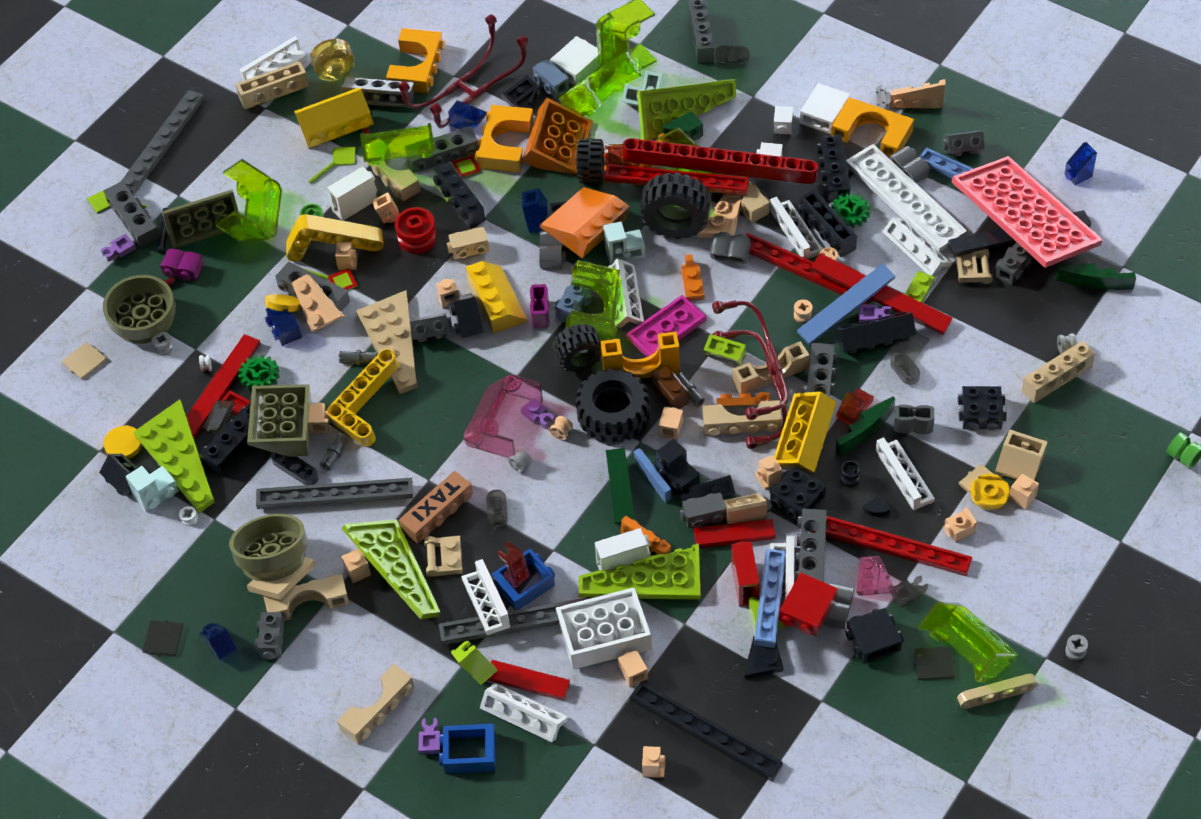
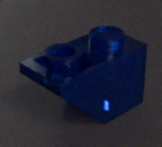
[448,100,487,129]
[522,188,548,233]
[264,308,302,346]
[199,623,237,660]

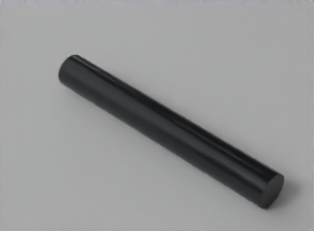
[157,208,169,254]

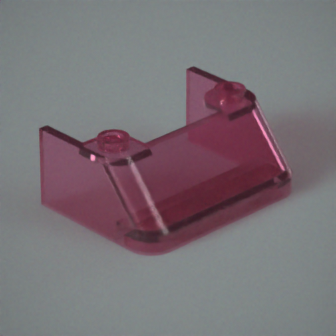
[464,375,543,458]

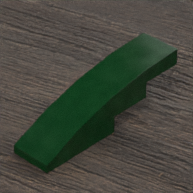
[1055,263,1136,290]
[835,396,896,456]
[605,448,635,524]

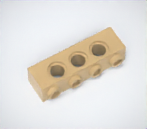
[235,61,309,109]
[1021,341,1095,403]

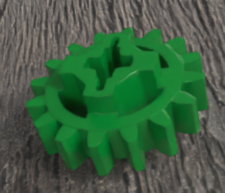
[831,193,870,229]
[238,355,280,391]

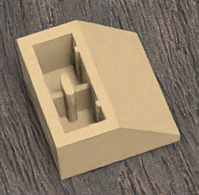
[995,430,1047,481]

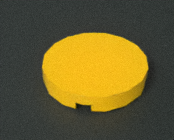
[264,294,301,312]
[103,425,142,459]
[970,473,1010,510]

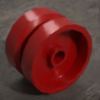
[395,207,437,254]

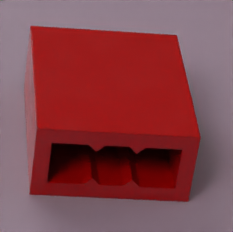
[731,542,759,607]
[779,572,838,637]

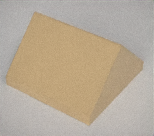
[723,493,767,524]

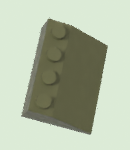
[162,189,243,248]
[247,384,312,457]

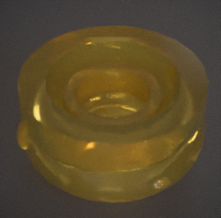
[310,39,355,81]

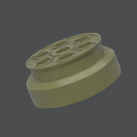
[103,275,176,344]
[229,514,308,581]

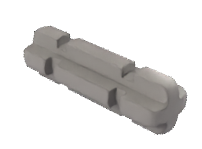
[875,85,888,110]

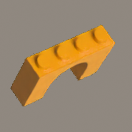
[386,28,445,94]
[831,97,914,158]
[475,105,534,173]
[601,331,680,379]

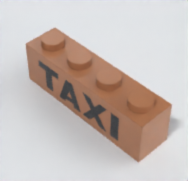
[399,471,473,544]

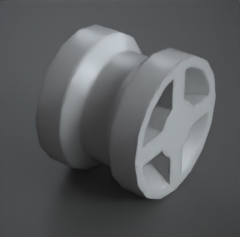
[152,332,173,355]
[1057,333,1077,354]
[508,448,532,473]
[1065,635,1088,661]

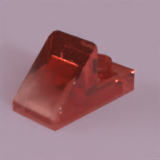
[836,388,874,425]

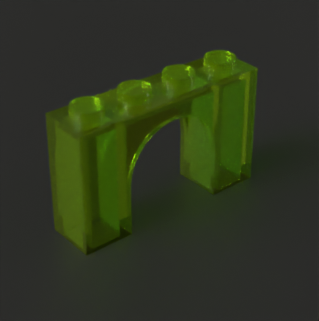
[566,260,622,341]

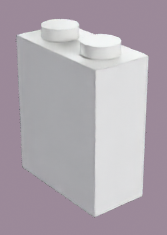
[550,36,603,87]
[800,83,850,134]
[327,167,377,221]
[595,528,650,571]

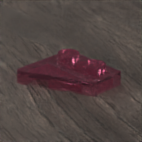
[856,556,896,596]

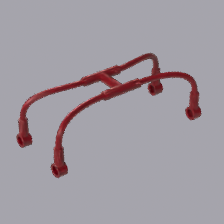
[398,14,529,129]
[712,300,788,449]

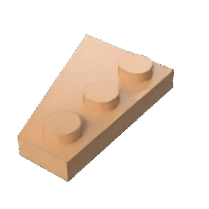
[890,79,945,109]
[697,193,744,238]
[292,274,345,332]

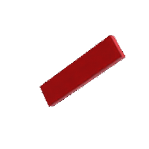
[694,519,776,548]
[487,659,571,701]

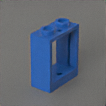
[491,549,555,610]
[439,724,496,774]

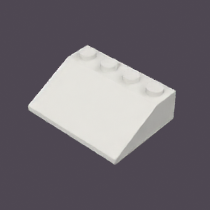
[556,588,652,670]

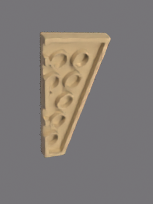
[356,290,417,394]

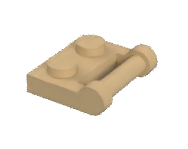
[956,249,993,284]
[425,536,463,577]

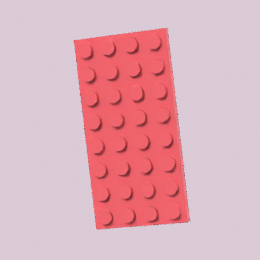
[952,156,1103,268]

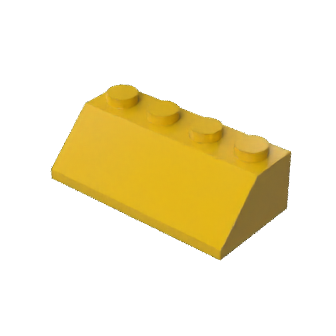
[295,87,374,148]
[466,261,528,334]
[774,392,836,473]

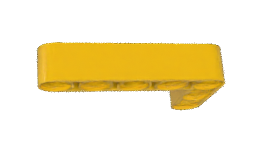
[286,214,384,262]
[327,349,399,447]

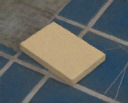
[247,557,316,600]

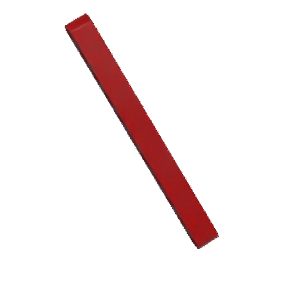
[623,138,818,184]

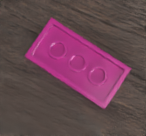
[626,295,707,357]

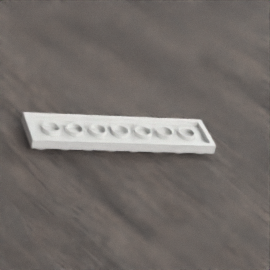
[846,144,967,252]

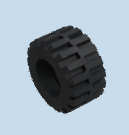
[577,139,604,184]
[552,324,602,372]

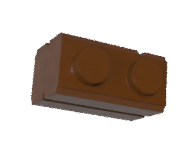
[652,366,689,409]

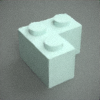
[622,70,667,106]
[603,222,645,264]
[126,466,179,512]

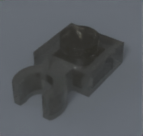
[890,576,928,607]

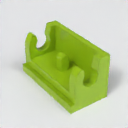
[703,334,747,365]
[451,641,498,685]

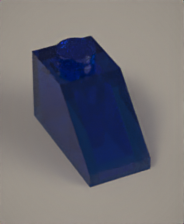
[1064,142,1097,185]

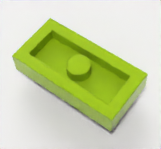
[905,271,935,303]

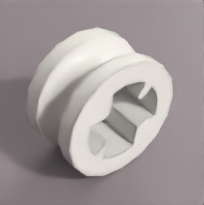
[199,355,212,372]
[179,506,198,526]

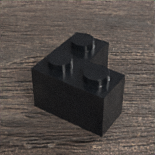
[448,293,484,338]
[656,438,700,495]

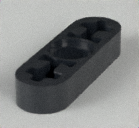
[271,452,319,485]

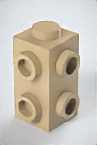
[446,226,489,260]

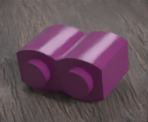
[160,249,204,281]
[530,284,550,328]

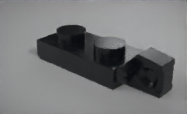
[679,475,736,503]

